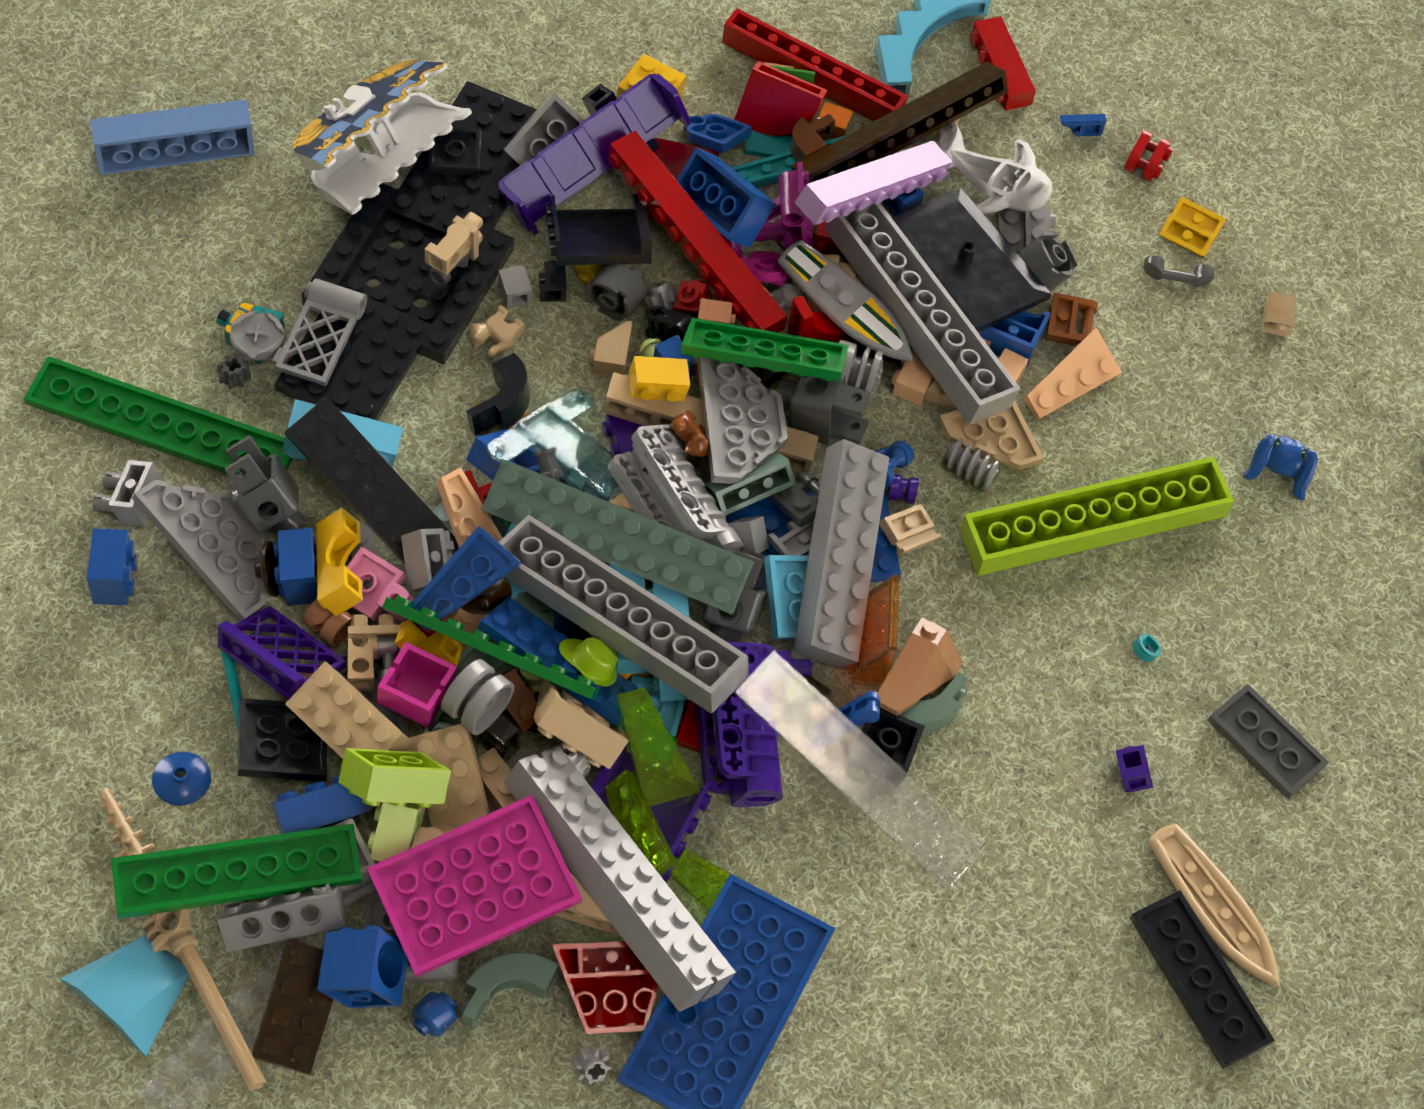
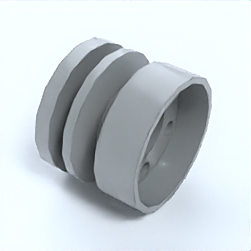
[839,339,883,405]

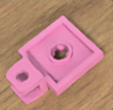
[347,547,414,622]

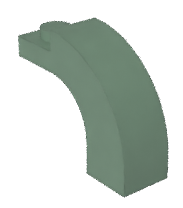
[900,672,968,734]
[460,953,559,1029]

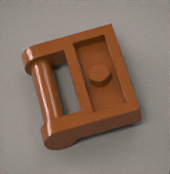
[1046,292,1098,346]

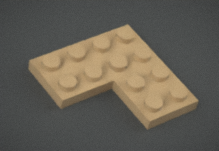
[370,724,490,833]

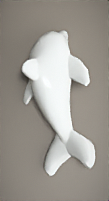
[937,122,1053,214]

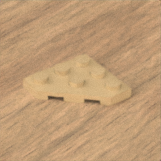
[938,400,1044,471]

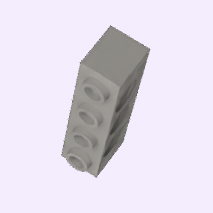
[217,883,348,953]

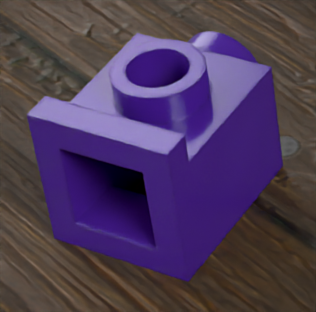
[1116,745,1153,792]

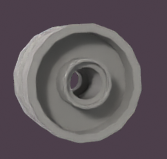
[441,659,514,735]

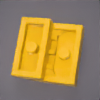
[1159,196,1226,258]

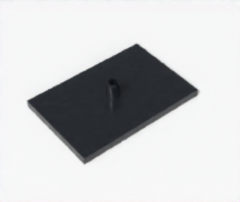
[892,188,1052,332]

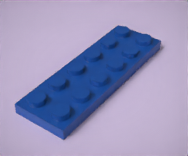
[477,597,646,726]

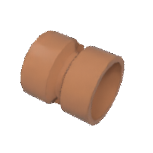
[302,599,352,647]

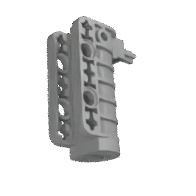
[608,425,744,554]

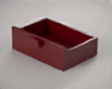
[654,137,719,180]

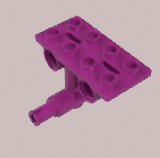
[720,162,813,258]

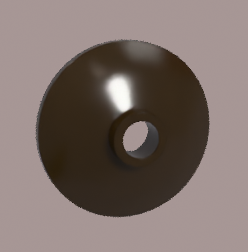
[255,541,279,597]
[461,577,512,615]

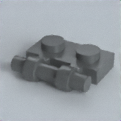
[768,470,820,527]

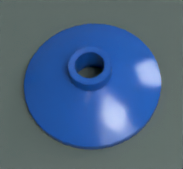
[152,752,211,806]

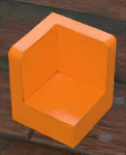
[819,101,853,140]

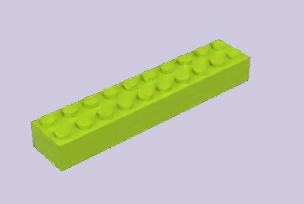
[960,456,1234,576]

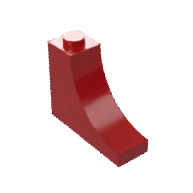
[786,295,853,343]

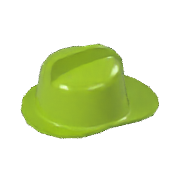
[559,637,618,686]

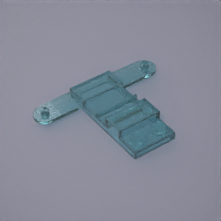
[487,389,622,502]

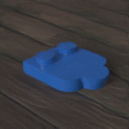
[683,114,752,153]

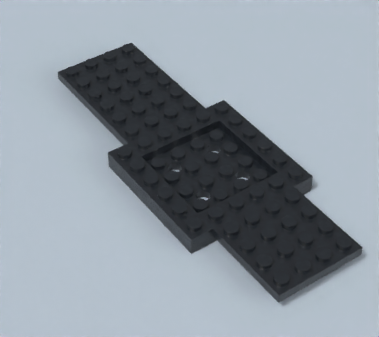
[274,81,537,421]

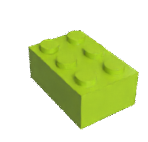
[338,748,451,808]

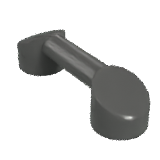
[1144,255,1215,287]

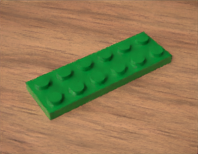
[681,318,849,381]

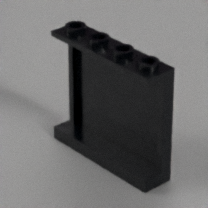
[546,194,652,266]

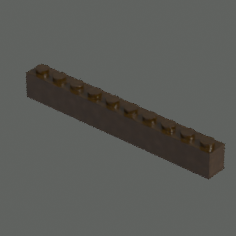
[791,62,1008,183]

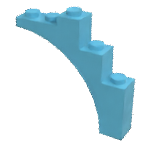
[876,0,991,95]

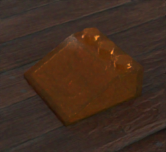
[848,575,900,687]

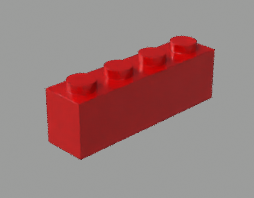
[969,16,1036,111]

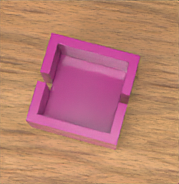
[377,642,457,727]

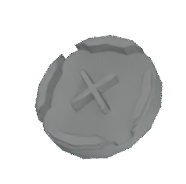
[230,311,284,361]

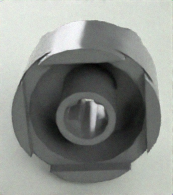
[1018,231,1078,291]
[585,263,646,321]

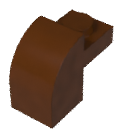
[790,113,836,162]

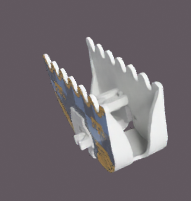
[292,60,472,215]

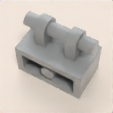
[401,528,454,591]

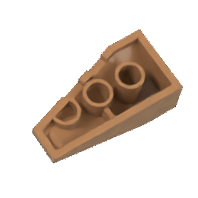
[877,617,963,716]

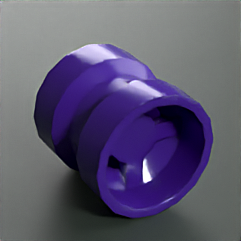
[888,474,919,505]

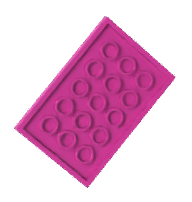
[367,795,582,978]

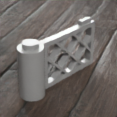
[272,278,367,386]

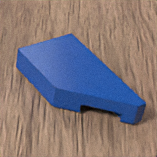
[1060,114,1107,137]

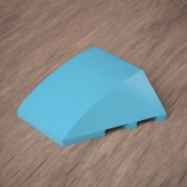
[60,934,190,1057]

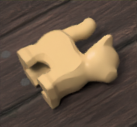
[468,305,525,358]

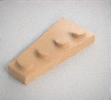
[1024,328,1122,420]
[436,467,503,548]

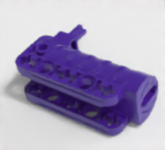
[696,642,814,808]

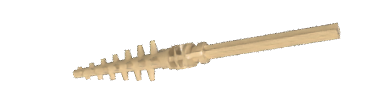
[99,788,266,1091]

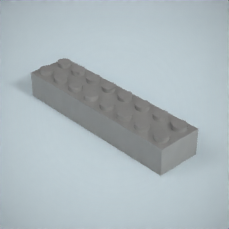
[793,439,889,669]

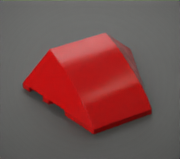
[552,941,658,1034]

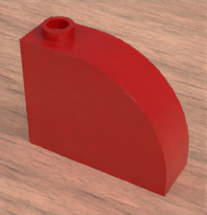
[734,61,827,136]

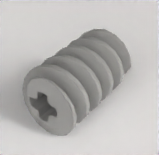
[940,438,1000,492]

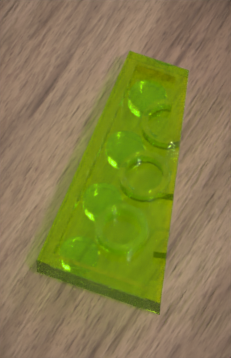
[616,687,701,807]

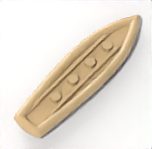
[1148,824,1280,987]

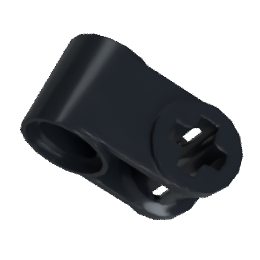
[645,306,694,342]

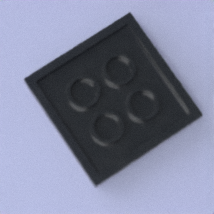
[237,698,327,782]

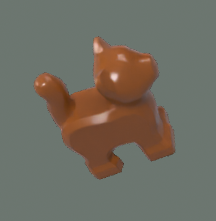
[671,410,709,458]

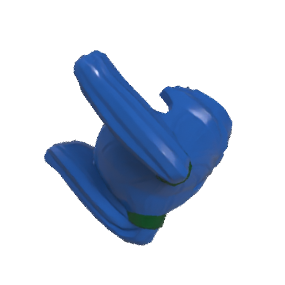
[1243,434,1318,500]

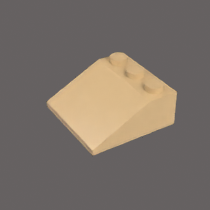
[534,679,629,769]

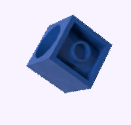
[317,925,408,1009]

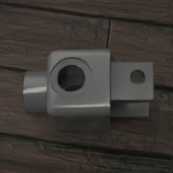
[777,375,870,445]
[225,435,304,537]
[703,548,768,642]

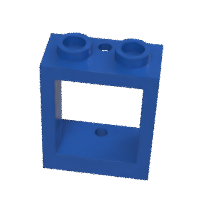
[466,429,540,480]

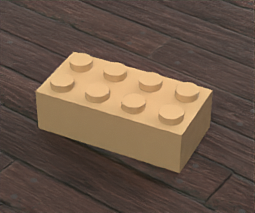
[285,661,414,759]

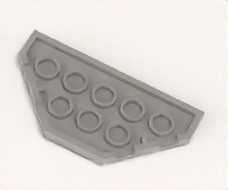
[697,357,788,484]
[132,480,269,621]

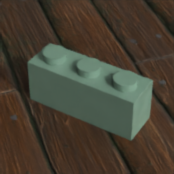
[704,451,796,516]

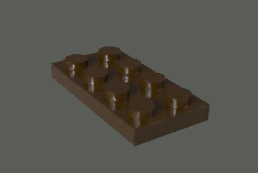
[251,939,333,1075]

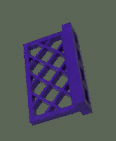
[218,606,347,700]

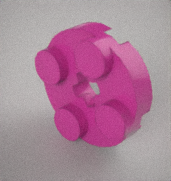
[741,251,790,286]

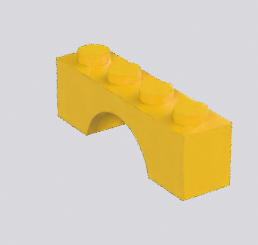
[316,508,363,616]

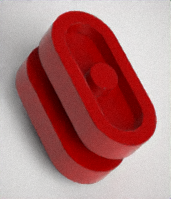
[1124,129,1173,182]

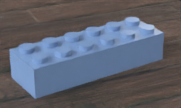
[90,100,255,175]

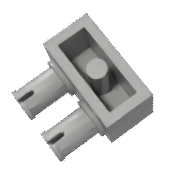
[92,460,165,526]

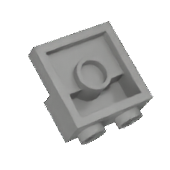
[997,206,1056,254]

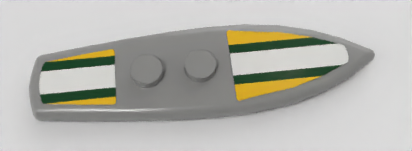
[778,240,913,362]

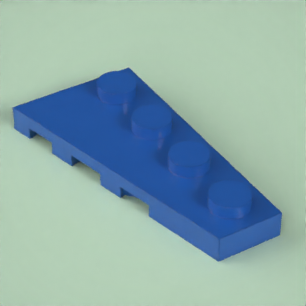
[411,526,523,631]

